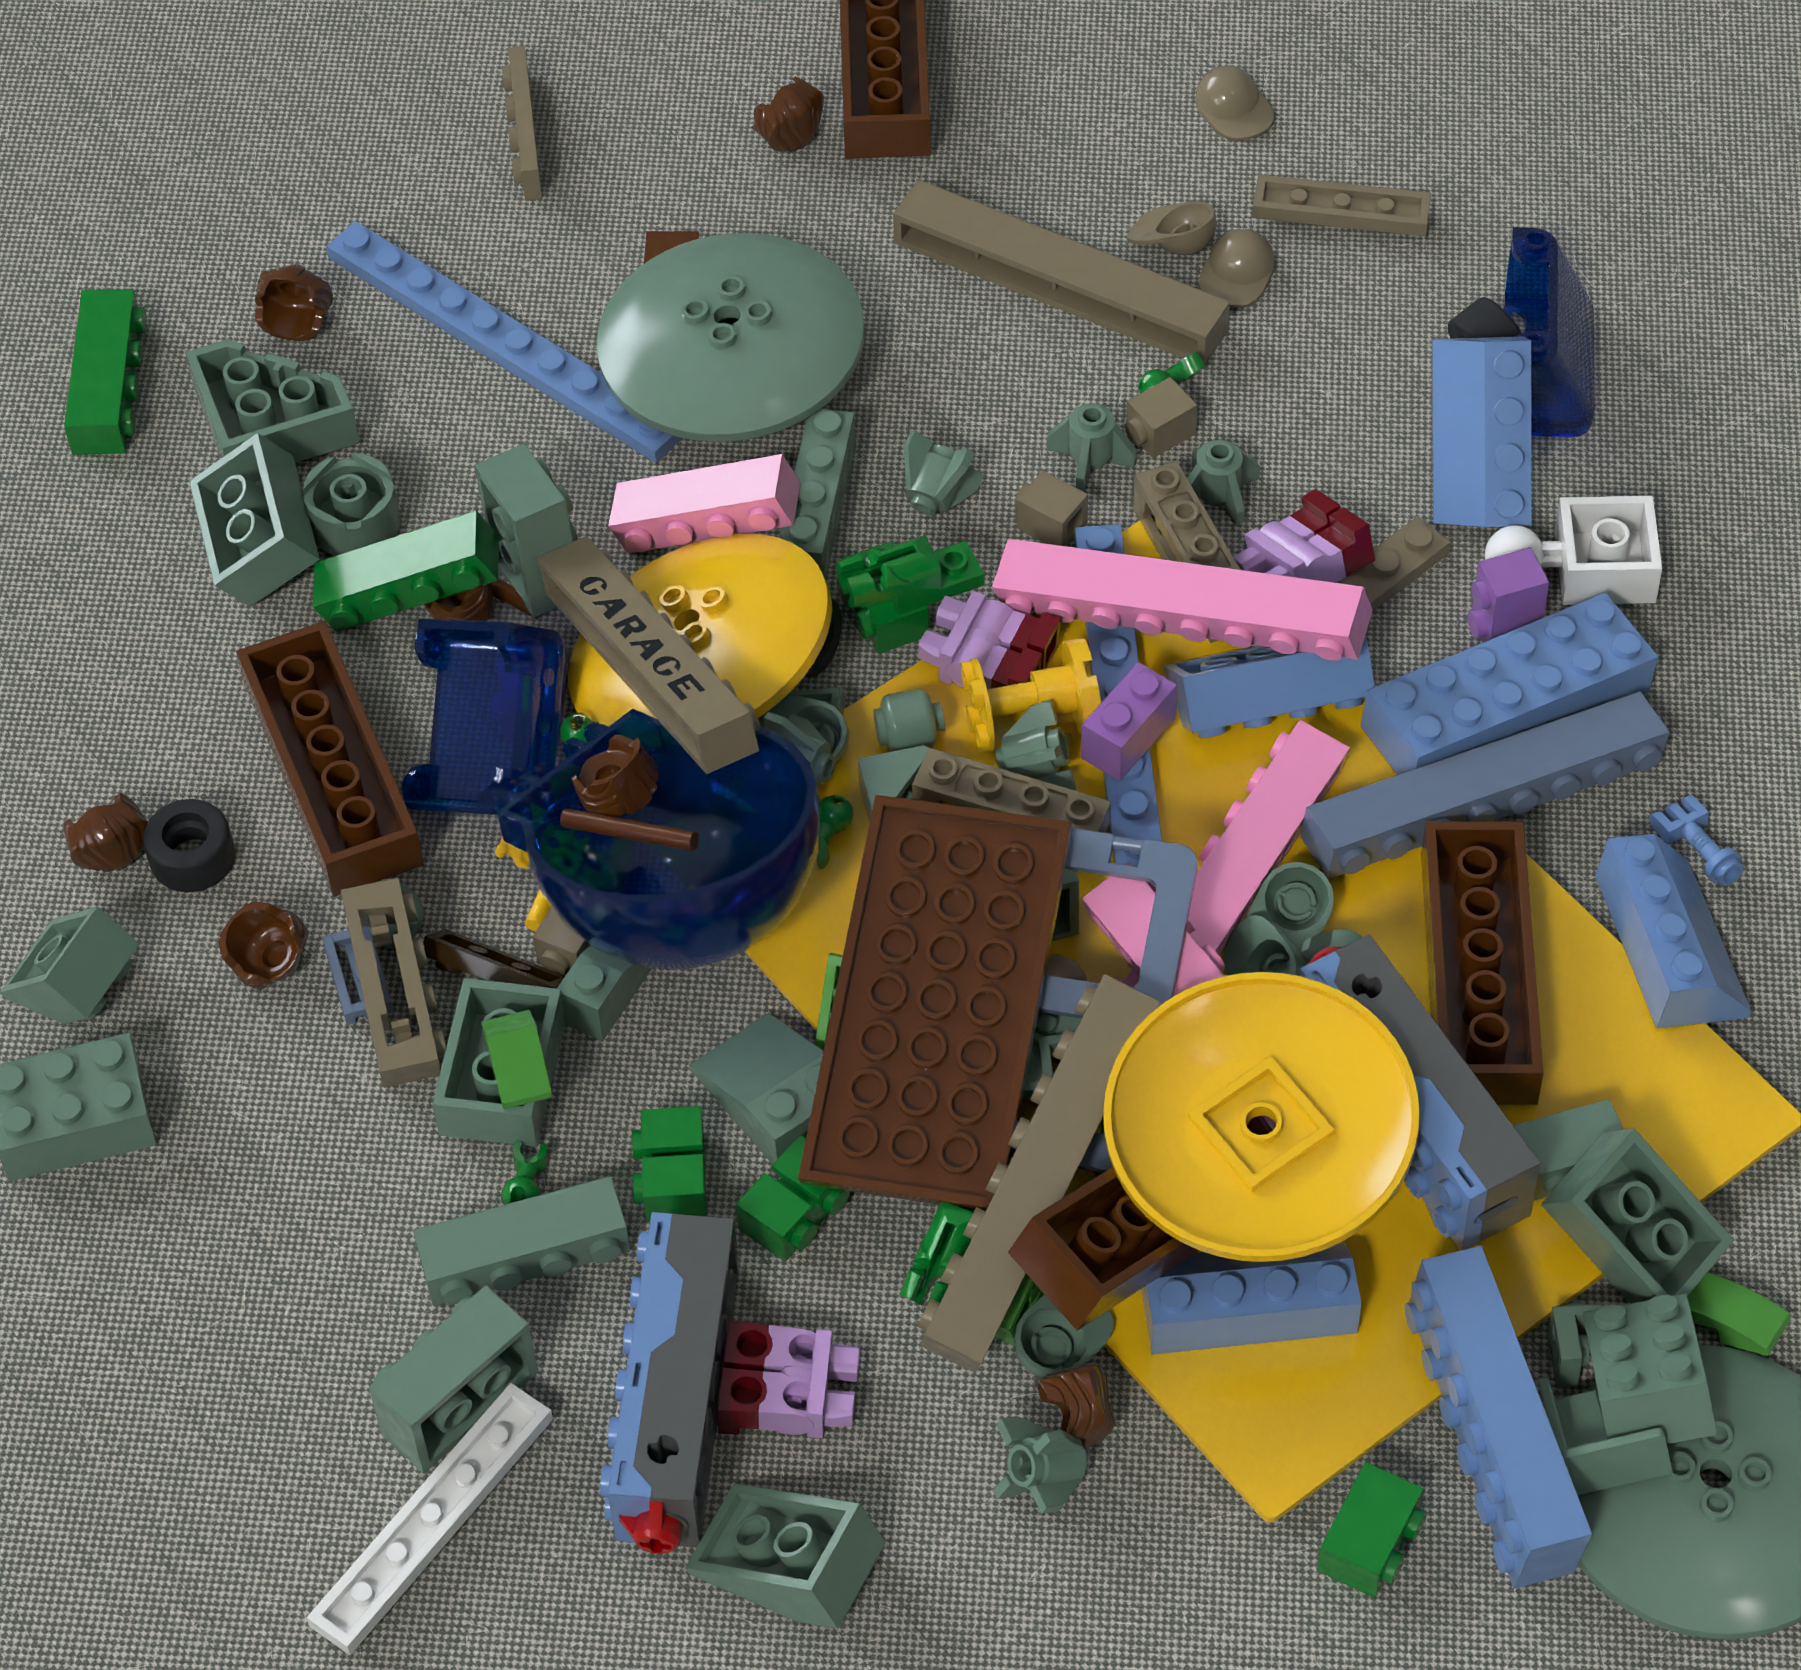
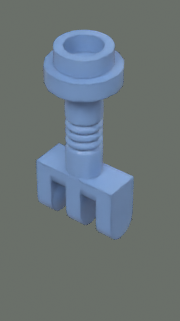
[1649,795,1744,886]

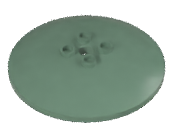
[597,233,865,442]
[1578,1345,1801,1640]

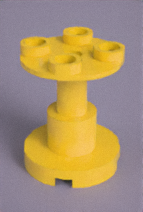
[960,638,1101,752]

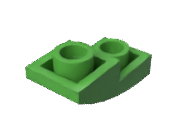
[1687,1272,1791,1356]

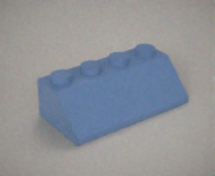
[1432,337,1532,527]
[1163,638,1375,738]
[1595,834,1752,1029]
[1142,1241,1361,1355]

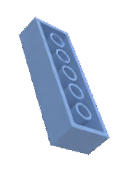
[1360,592,1658,775]
[1405,1245,1592,1589]

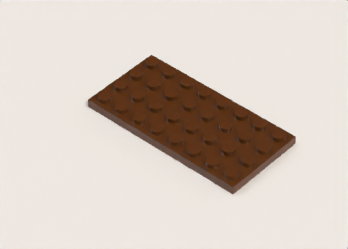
[798,795,1073,1211]

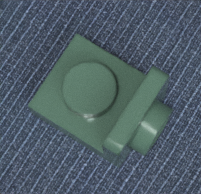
[1547,1302,1603,1388]

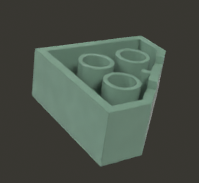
[185,339,360,463]

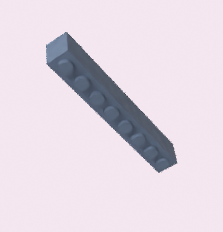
[1300,691,1670,879]

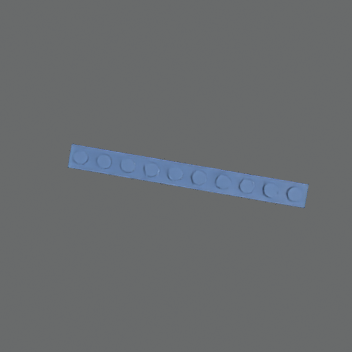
[326,221,683,463]
[1075,524,1162,867]

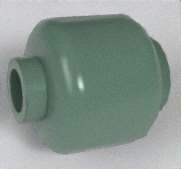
[873,689,945,752]

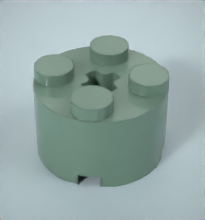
[303,453,401,556]

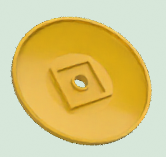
[568,533,832,752]
[1103,972,1419,1262]

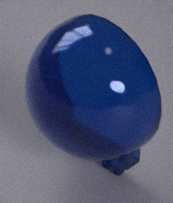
[494,709,822,970]

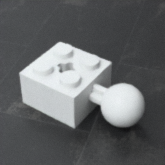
[1485,496,1662,605]

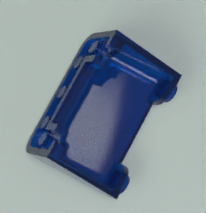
[1503,227,1594,438]
[402,619,565,818]

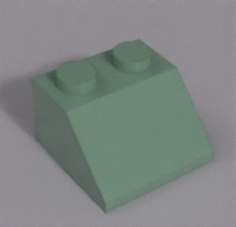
[0,906,140,1024]

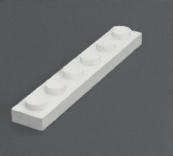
[306,1383,553,1655]

